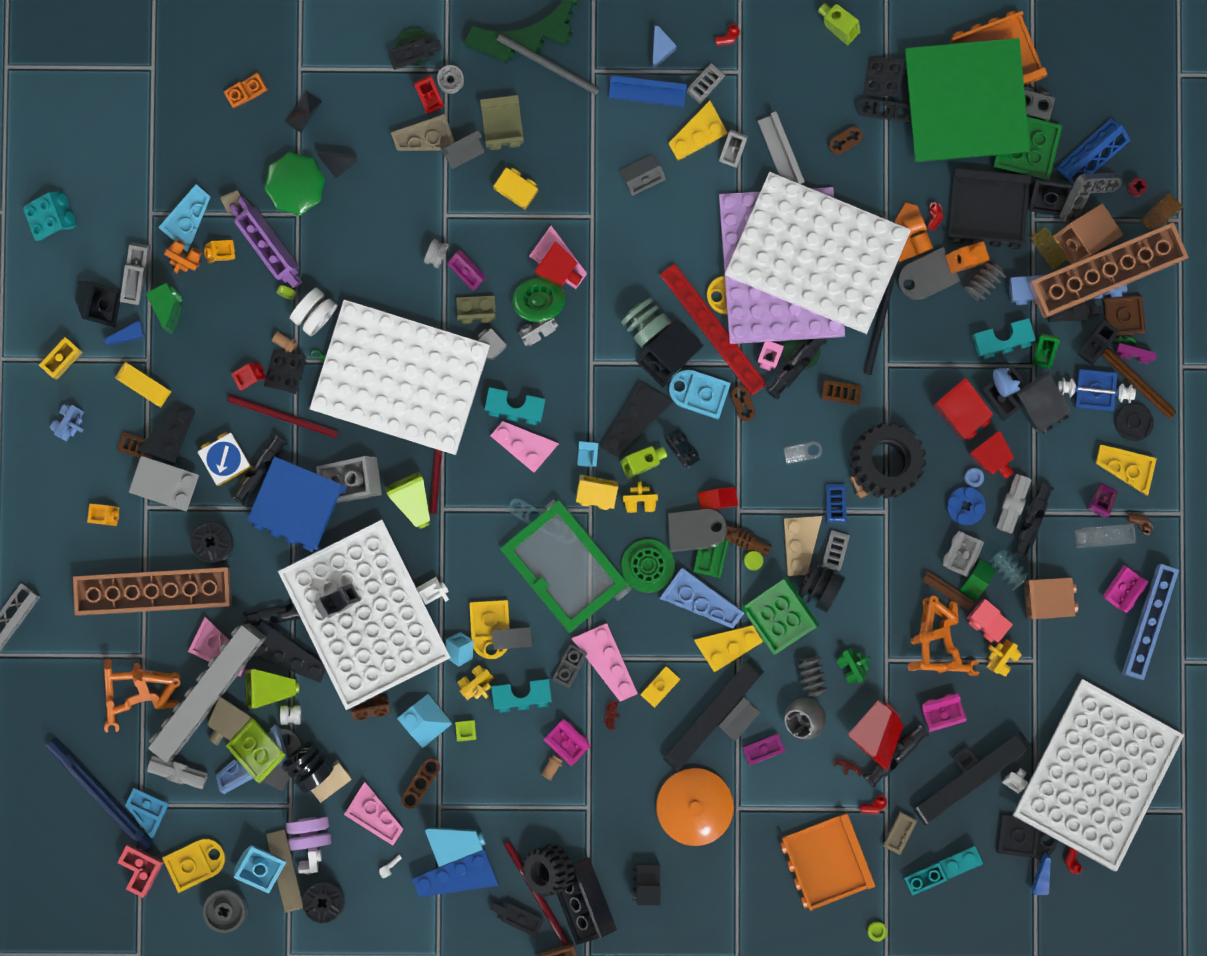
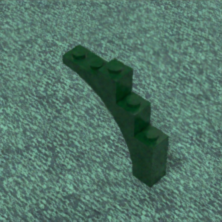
[465,0,579,64]

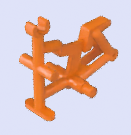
[908,596,979,676]
[104,659,180,732]

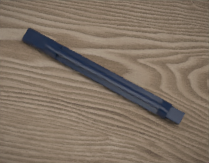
[45,738,153,852]

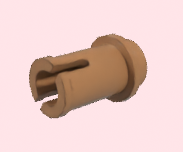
[272,331,298,353]
[850,476,870,499]
[541,755,563,781]

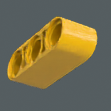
[115,362,171,408]

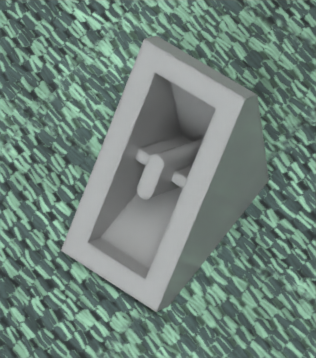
[719,130,748,168]

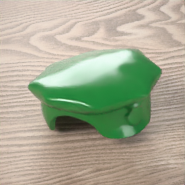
[264,152,325,216]

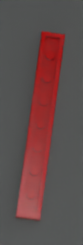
[659,263,767,396]

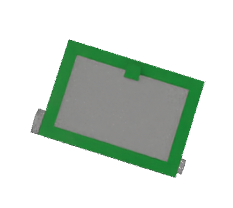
[500,500,632,633]

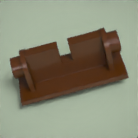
[351,696,391,721]

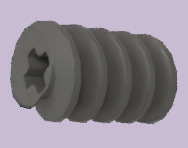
[964,260,1006,301]
[798,657,827,698]

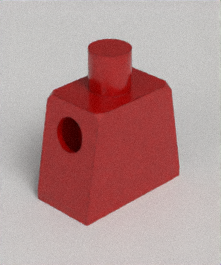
[535,242,583,287]
[969,431,1014,479]

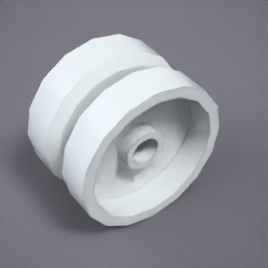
[290,287,338,337]

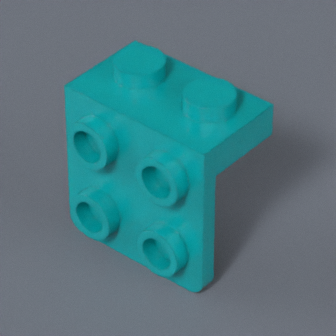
[23,191,77,241]

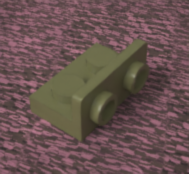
[456,296,496,324]

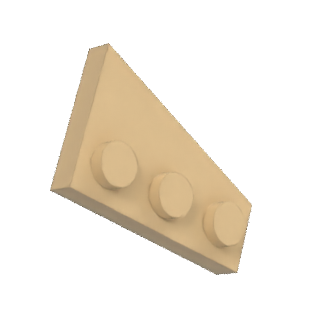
[784,516,822,576]

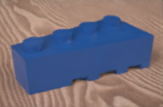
[412,848,499,897]

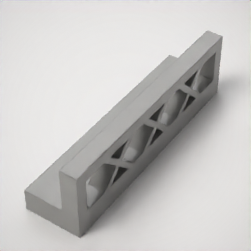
[757,111,805,185]
[0,583,40,651]

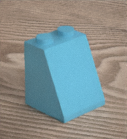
[425,827,486,867]

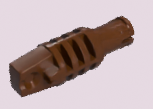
[721,525,772,556]

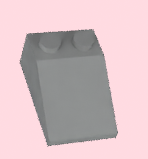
[128,456,199,512]
[316,456,382,503]

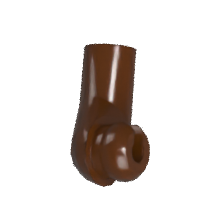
[1128,513,1153,535]

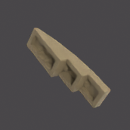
[266,829,303,913]

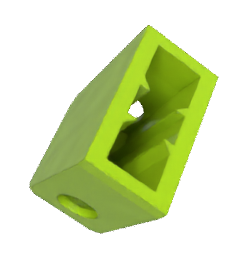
[818,3,860,46]
[620,446,667,479]

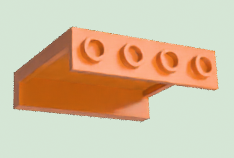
[950,10,1047,86]
[780,813,876,912]

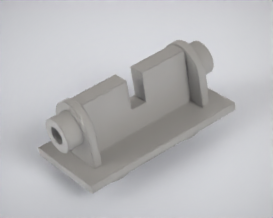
[518,318,558,346]

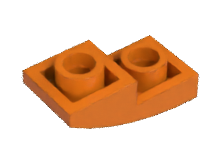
[224,73,269,108]

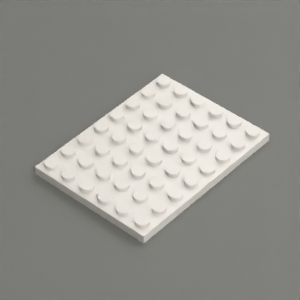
[725,172,911,334]
[310,300,490,455]
[278,520,451,710]
[1013,679,1184,871]

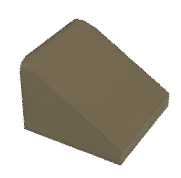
[221,190,242,213]

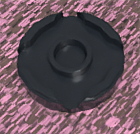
[1115,403,1154,442]

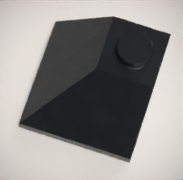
[75,281,121,327]

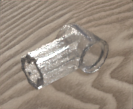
[784,442,822,464]

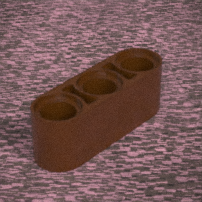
[402,758,440,809]

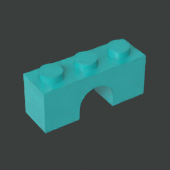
[972,318,1036,360]
[484,387,546,425]
[491,679,552,713]

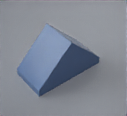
[652,26,676,67]

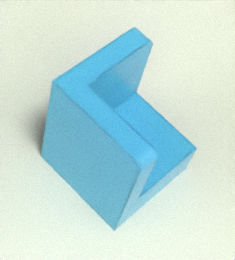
[577,441,598,467]
[446,632,473,666]

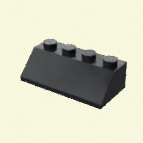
[557,858,617,945]

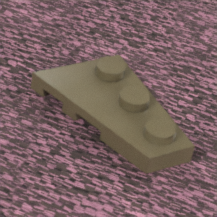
[391,114,454,151]

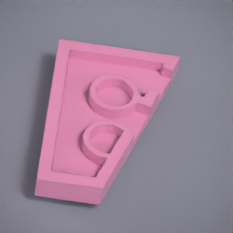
[490,421,559,473]
[188,617,247,677]
[344,782,403,845]

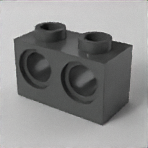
[1024,87,1055,122]

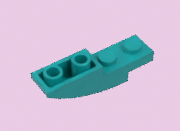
[904,845,984,896]

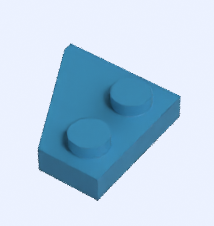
[125,788,169,838]

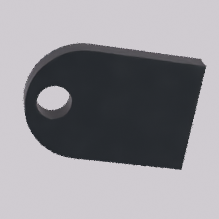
[997,815,1058,859]

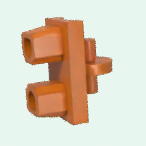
[164,239,202,273]

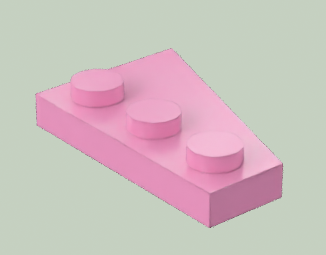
[529,226,587,290]

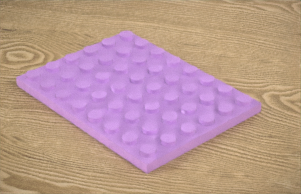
[719,187,845,344]

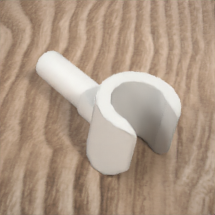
[379,855,402,878]

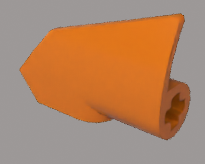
[895,203,933,261]

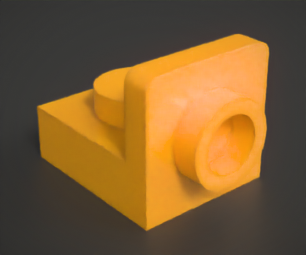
[204,240,235,263]
[87,504,119,526]

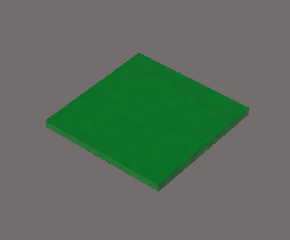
[905,38,1030,162]

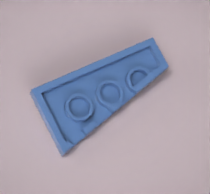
[660,567,744,628]
[215,725,288,794]

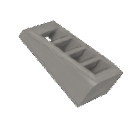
[686,63,725,104]
[821,530,850,572]

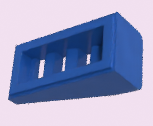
[104,320,145,346]
[826,484,847,523]
[1031,852,1051,895]

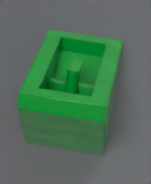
[1032,333,1060,369]
[960,559,996,601]

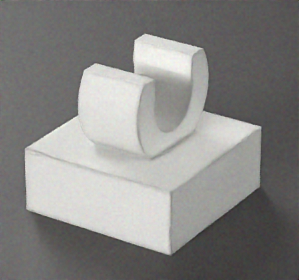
[1002,768,1028,793]

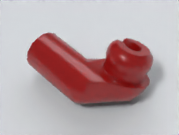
[715,24,740,46]
[926,202,943,232]
[860,795,887,814]
[1064,847,1082,874]

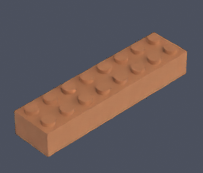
[1029,222,1189,319]
[73,567,232,616]

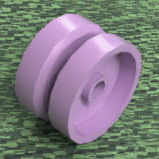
[286,817,332,850]

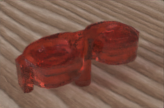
[604,701,620,730]
[833,760,862,777]

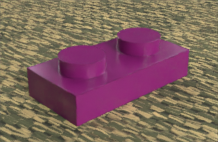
[447,250,486,291]
[1115,343,1157,364]
[742,734,785,766]

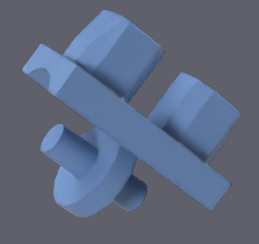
[50,404,84,442]

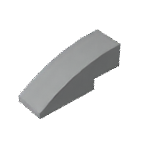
[120,242,151,305]

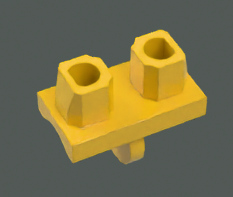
[623,482,658,513]
[986,639,1022,676]
[457,665,495,700]

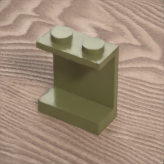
[480,95,524,150]

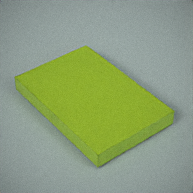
[226,718,286,783]

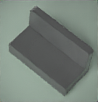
[441,130,484,169]
[619,154,666,196]
[718,697,760,741]

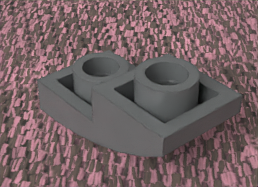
[492,627,532,650]
[552,644,587,689]

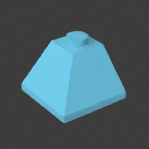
[397,694,453,748]
[234,845,286,894]

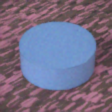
[964,468,984,487]

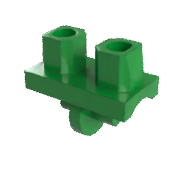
[836,647,871,684]

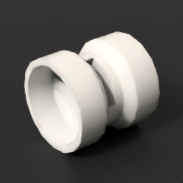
[280,705,301,725]

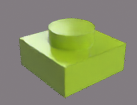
[455,720,477,741]

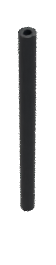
[864,264,898,375]

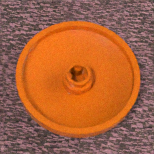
[656,768,734,846]

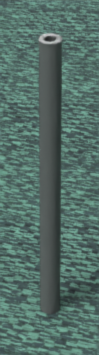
[496,34,600,95]

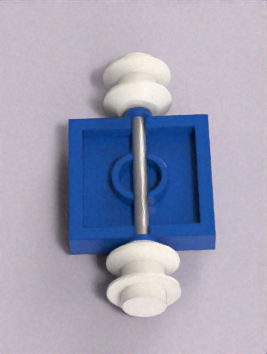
[1058,369,1136,412]

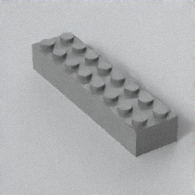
[148,623,267,763]

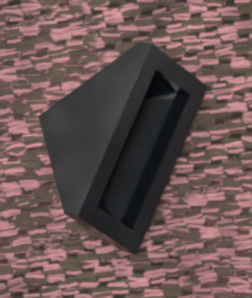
[285,91,322,133]
[318,151,357,178]

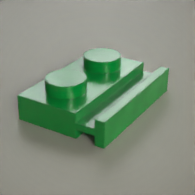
[693,540,729,578]

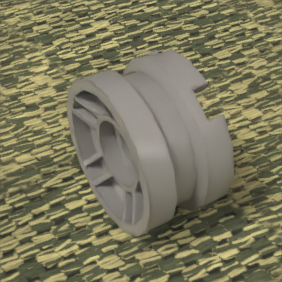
[437,65,464,94]
[424,238,448,269]

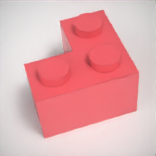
[967,599,1013,643]
[118,844,164,898]

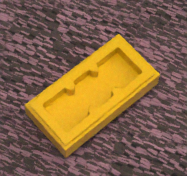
[641,667,680,708]

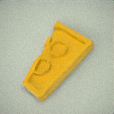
[694,625,763,672]

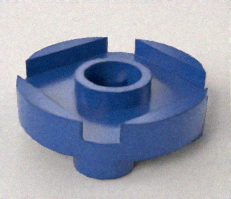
[947,487,986,525]

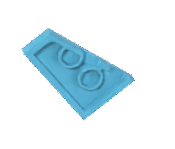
[158,185,210,253]

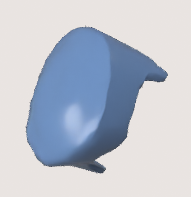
[993,368,1020,397]

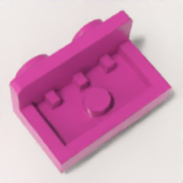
[1102,565,1148,613]
[922,694,966,732]
[544,719,591,766]

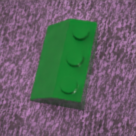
[146,283,183,334]

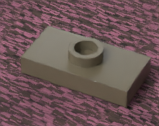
[883,812,917,855]

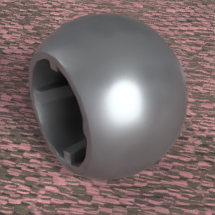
[784,698,826,740]

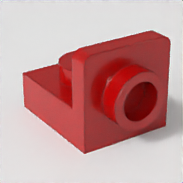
[231,361,266,391]

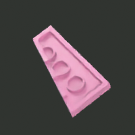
[572,623,638,701]

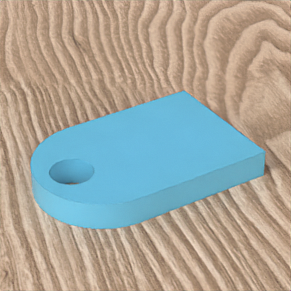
[669,370,731,420]

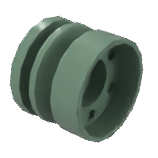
[621,297,672,348]

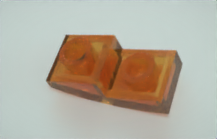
[1141,193,1183,231]

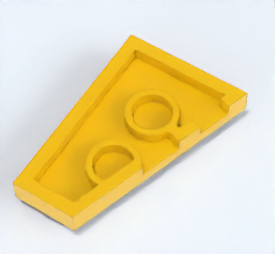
[668,101,728,161]
[1095,445,1157,496]

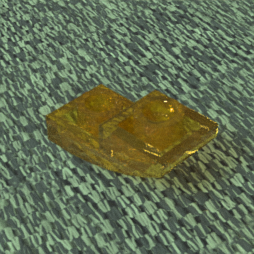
[1029,226,1068,269]

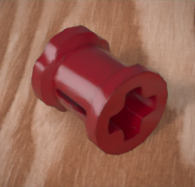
[1127,178,1147,198]

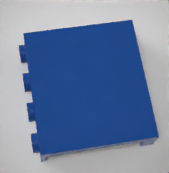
[247,457,347,552]

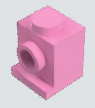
[757,341,784,371]

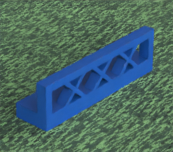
[609,75,687,107]
[1055,119,1131,183]

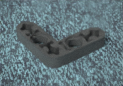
[1060,173,1122,225]

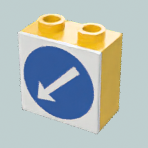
[198,432,252,486]

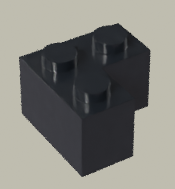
[980,366,1024,421]
[633,864,661,906]

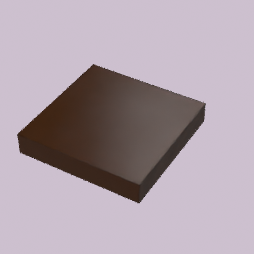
[1103,295,1146,336]

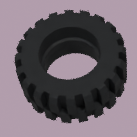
[849,422,926,499]

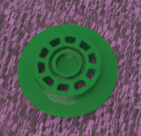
[512,277,566,322]
[621,539,675,593]

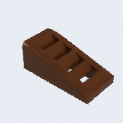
[821,380,862,406]
[117,432,155,460]

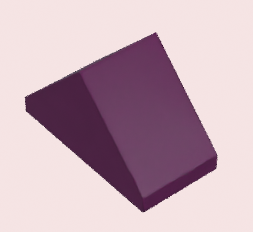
[1087,483,1118,518]

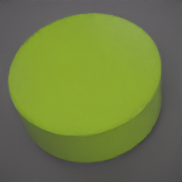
[276,285,297,300]
[744,551,763,571]
[867,921,887,941]

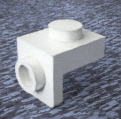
[416,577,449,605]
[298,847,322,875]

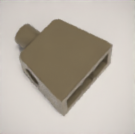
[207,697,252,746]

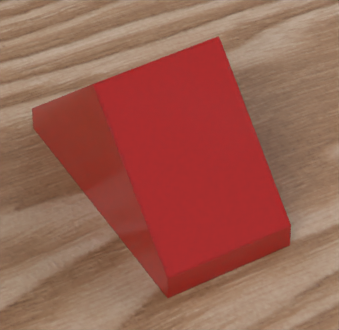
[414,75,444,114]
[698,487,739,510]

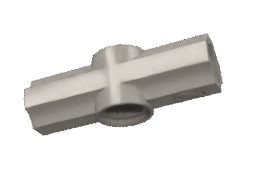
[996,474,1031,534]
[147,756,208,789]

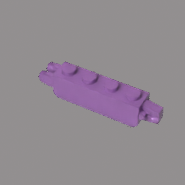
[229,196,303,288]

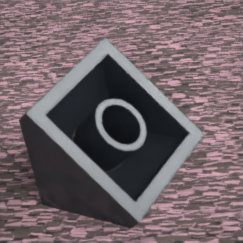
[1029,178,1074,216]

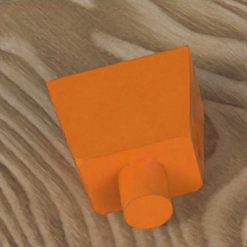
[945,242,989,274]

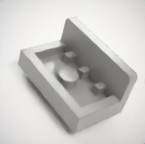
[943,531,984,578]

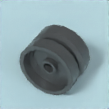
[203,889,248,933]

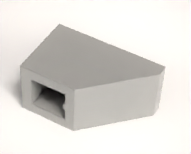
[478,329,507,360]

